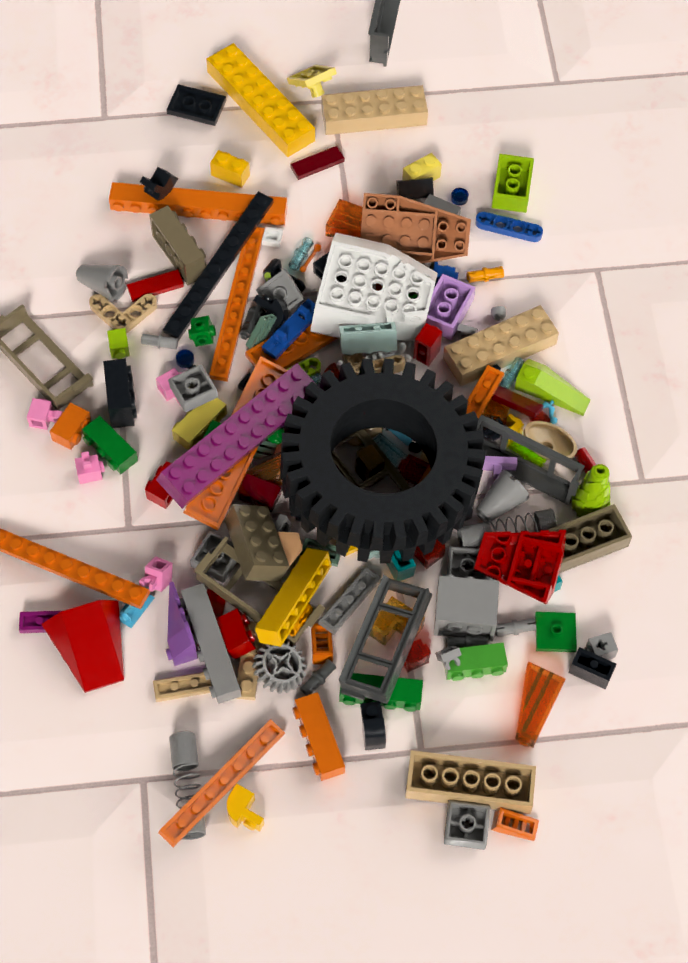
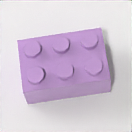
[426,274,476,340]

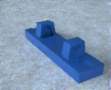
[262,298,315,360]

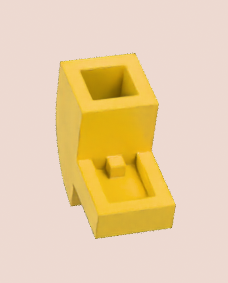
[227,783,264,831]

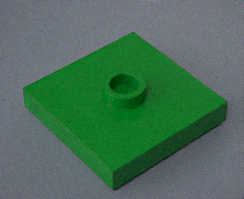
[535,612,577,653]

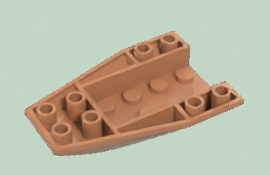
[360,193,471,264]

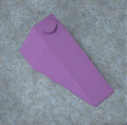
[165,581,198,666]

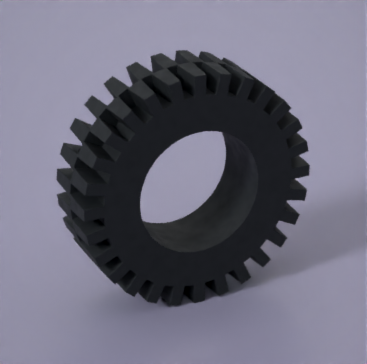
[280,358,485,564]

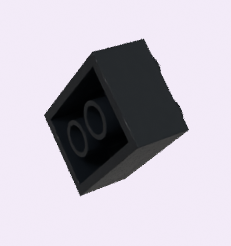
[103,358,137,428]

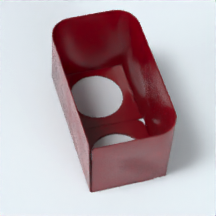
[237,474,282,512]

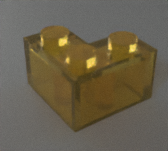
[369,596,425,646]

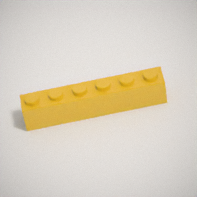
[255,548,332,647]

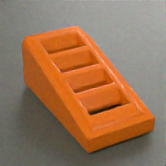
[311,623,333,664]
[491,807,539,841]

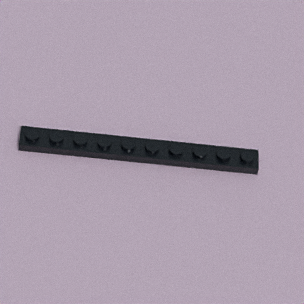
[163,191,274,341]

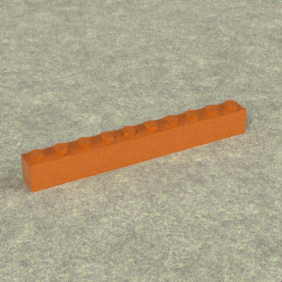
[109,182,287,225]

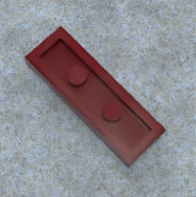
[290,146,345,180]
[491,385,544,419]

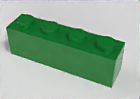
[339,673,423,712]

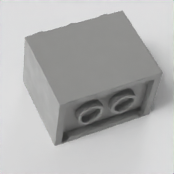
[434,574,499,641]

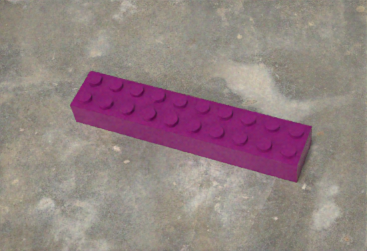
[156,363,317,509]

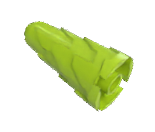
[571,464,610,517]

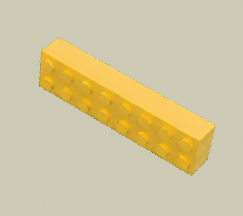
[206,43,315,157]

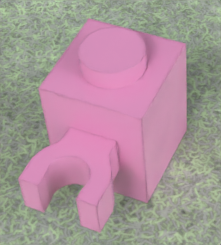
[156,368,181,406]
[27,398,63,430]
[75,451,105,484]
[139,557,173,592]

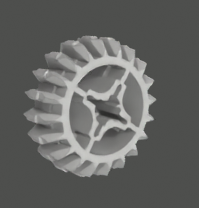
[252,641,307,694]

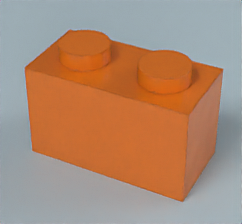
[50,402,92,450]

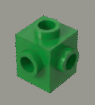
[188,315,216,347]

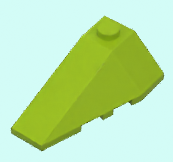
[515,359,591,416]

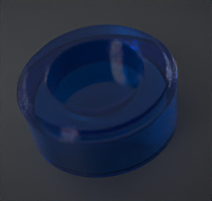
[451,188,469,205]
[176,349,194,368]

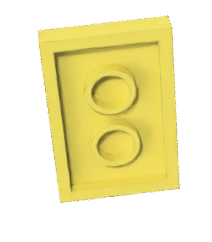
[287,65,337,98]

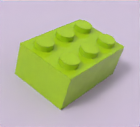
[492,154,534,213]

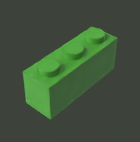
[444,642,508,681]

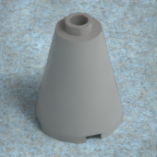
[76,264,128,301]
[476,470,530,522]

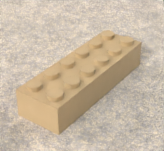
[321,85,428,135]
[443,305,559,386]
[405,750,536,814]

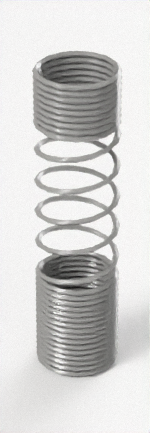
[457,508,557,549]
[169,731,206,840]

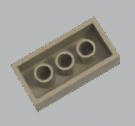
[149,206,207,286]
[224,504,290,581]
[548,504,632,573]

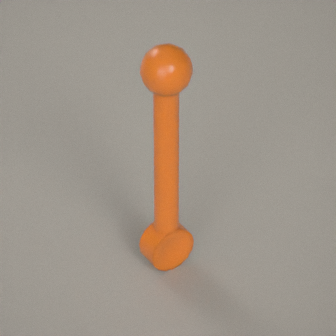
[299,244,321,272]

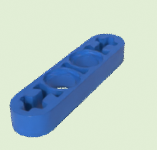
[475,212,543,242]

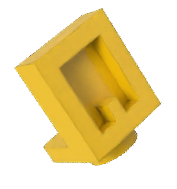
[506,414,524,448]

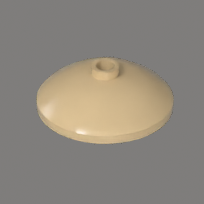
[523,421,577,460]

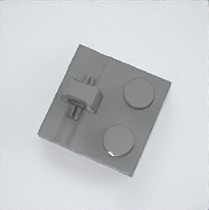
[256,269,306,312]

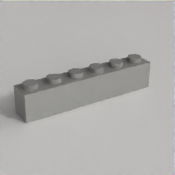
[179,583,241,704]

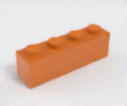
[292,692,345,781]

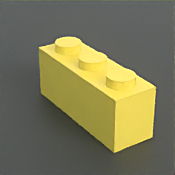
[172,398,227,450]

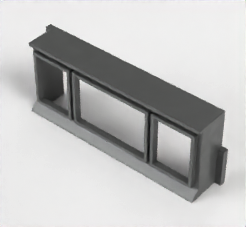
[368,0,401,67]
[476,414,585,505]
[339,574,432,704]

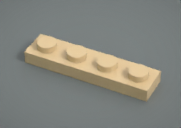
[236,621,263,700]

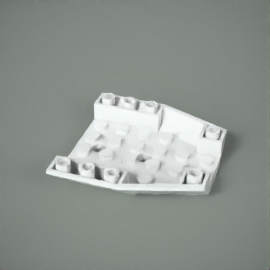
[310,233,438,341]

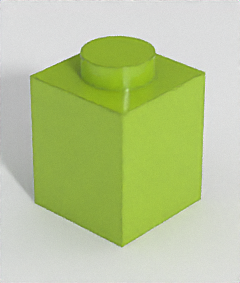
[107,328,130,359]

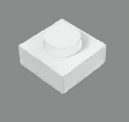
[262,227,283,248]

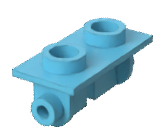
[119,587,155,628]

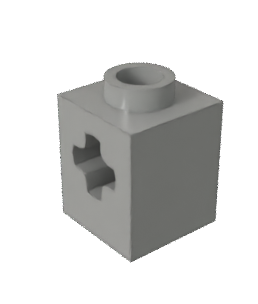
[585,632,618,660]

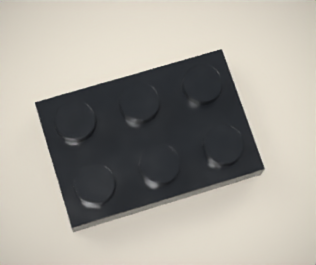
[167,84,226,126]

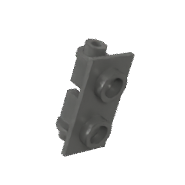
[240,304,266,340]

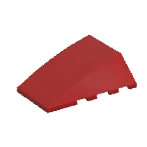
[474,530,566,604]
[41,600,124,693]

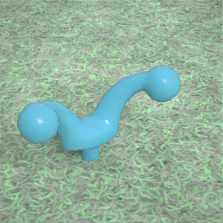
[542,400,558,424]

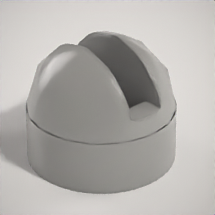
[491,306,506,321]

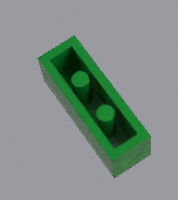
[82,415,138,474]

